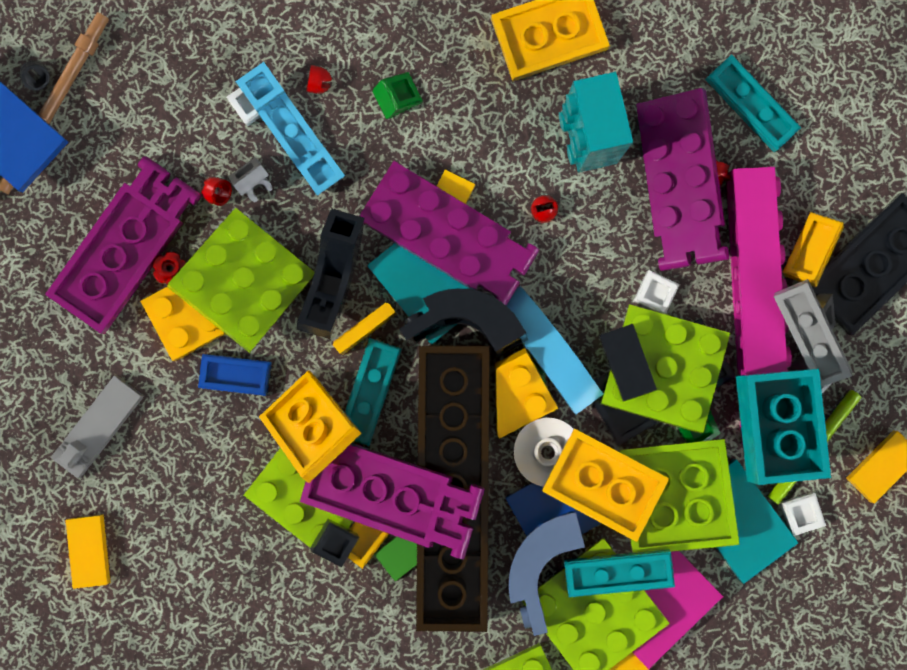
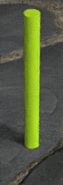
[767,389,862,505]

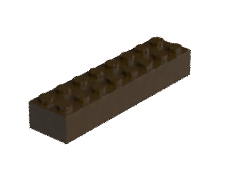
[416,346,489,632]

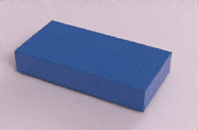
[198,354,272,396]

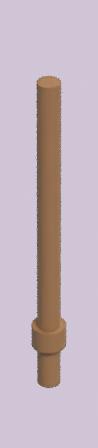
[0,12,109,195]

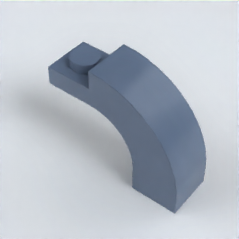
[509,512,585,636]

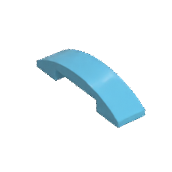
[235,62,345,196]
[506,286,603,415]

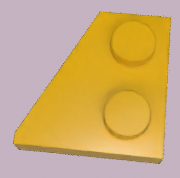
[495,348,558,439]

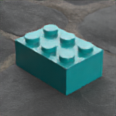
[559,71,633,173]
[736,369,831,485]

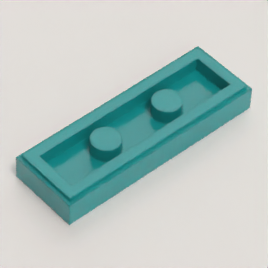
[705,54,801,152]
[345,338,402,446]
[564,549,675,597]

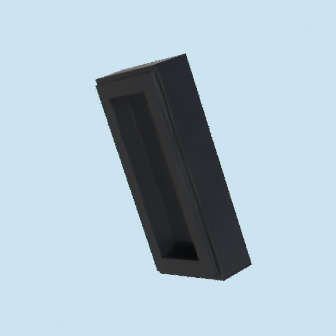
[599,324,657,402]

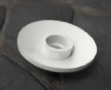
[514,418,573,487]

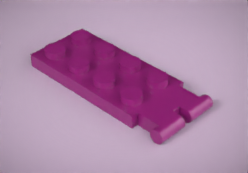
[636,88,729,271]
[45,156,202,334]
[359,161,540,305]
[300,443,485,559]

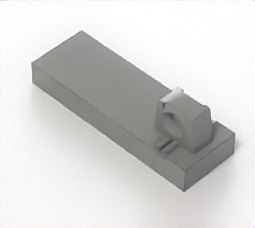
[774,279,852,387]
[50,375,144,478]

